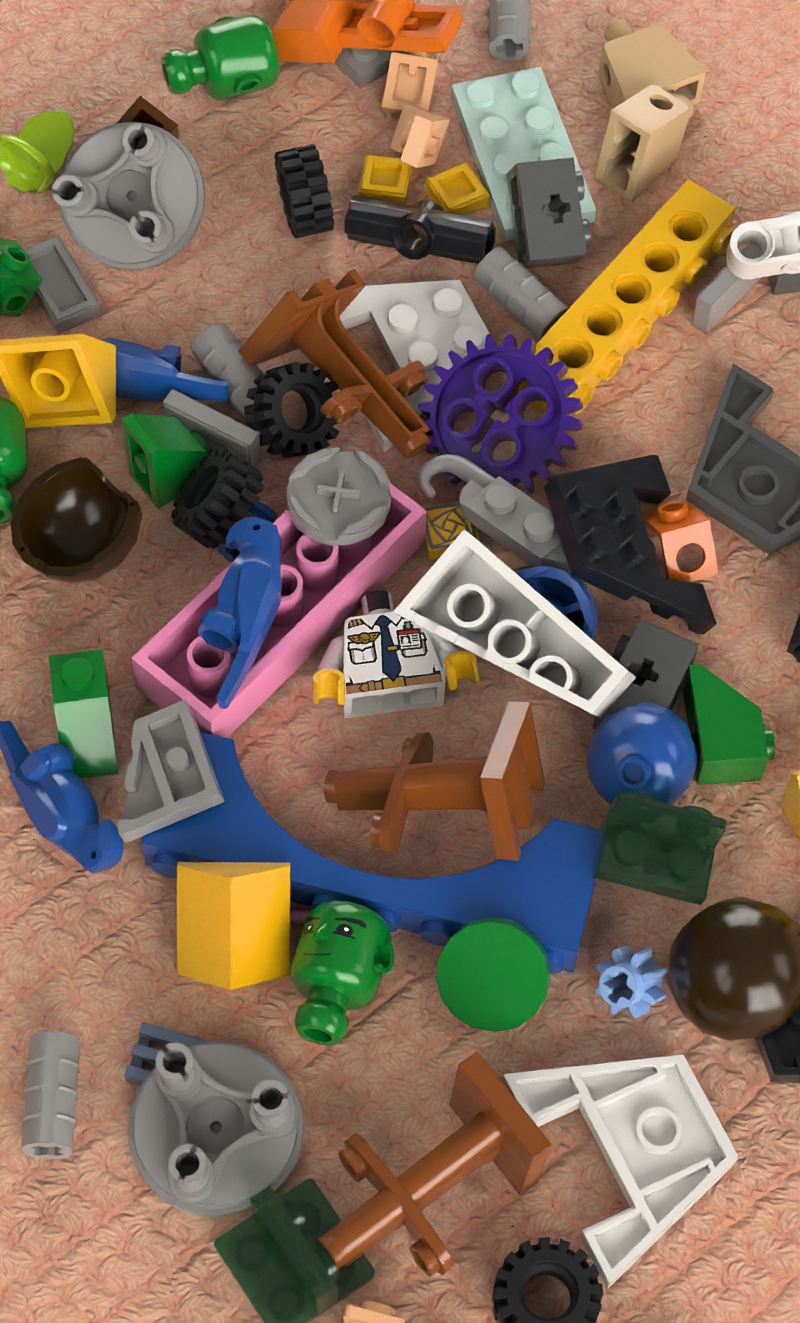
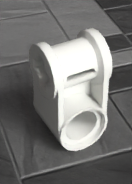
[726,211,800,280]

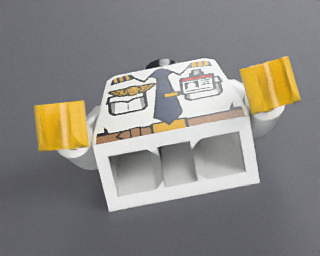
[312,590,480,719]

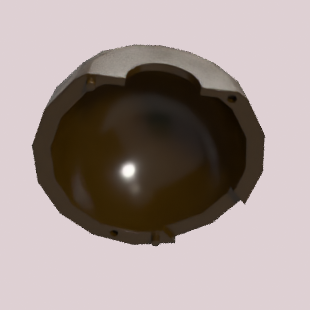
[10,457,143,584]
[668,897,800,1041]

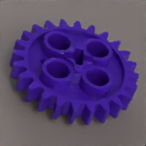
[418,333,583,493]

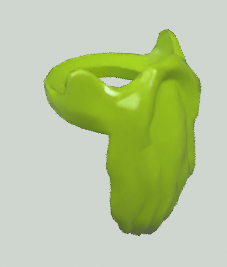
[0,110,75,194]

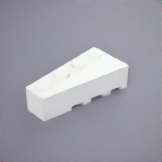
[393,529,636,719]

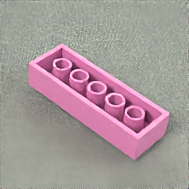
[131,483,427,738]

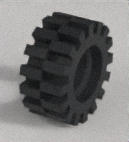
[274,144,334,239]
[244,362,343,458]
[171,448,264,549]
[492,1237,603,1323]

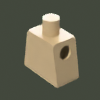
[599,19,706,109]
[594,85,694,202]

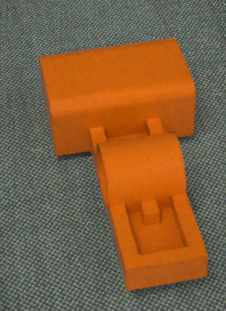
[271,0,463,64]

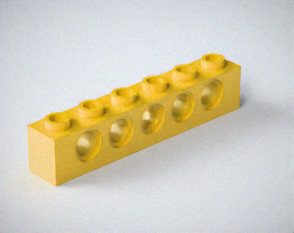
[517,179,736,415]

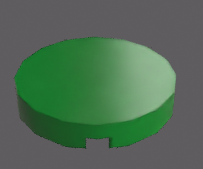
[436,916,551,1032]

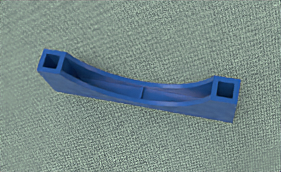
[142,732,607,974]

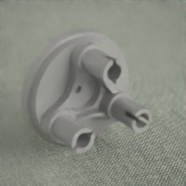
[52,122,205,270]
[128,1041,304,1218]

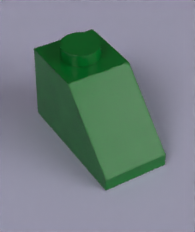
[121,414,210,509]
[49,649,119,779]
[683,664,775,785]

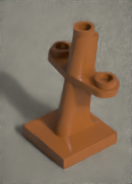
[239,269,431,459]
[324,701,545,861]
[316,1051,551,1277]

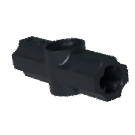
[344,195,496,264]

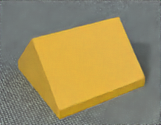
[0,334,116,428]
[177,862,290,990]

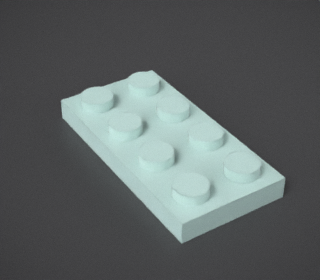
[451,67,597,242]

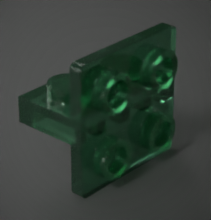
[593,791,727,906]
[214,1179,375,1323]

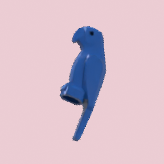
[67,334,229,402]
[198,517,282,709]
[0,721,124,873]

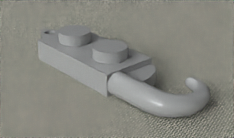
[417,454,570,571]

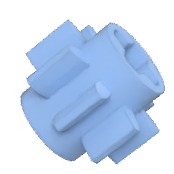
[595,944,667,1018]

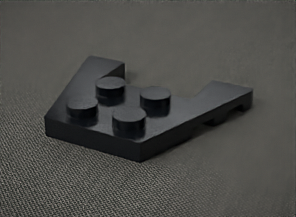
[543,455,717,635]

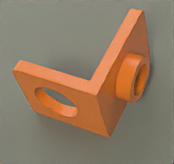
[641,500,718,582]

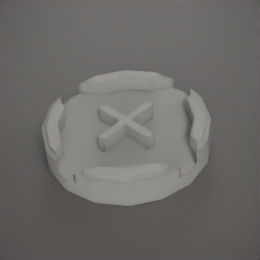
[287,447,391,546]

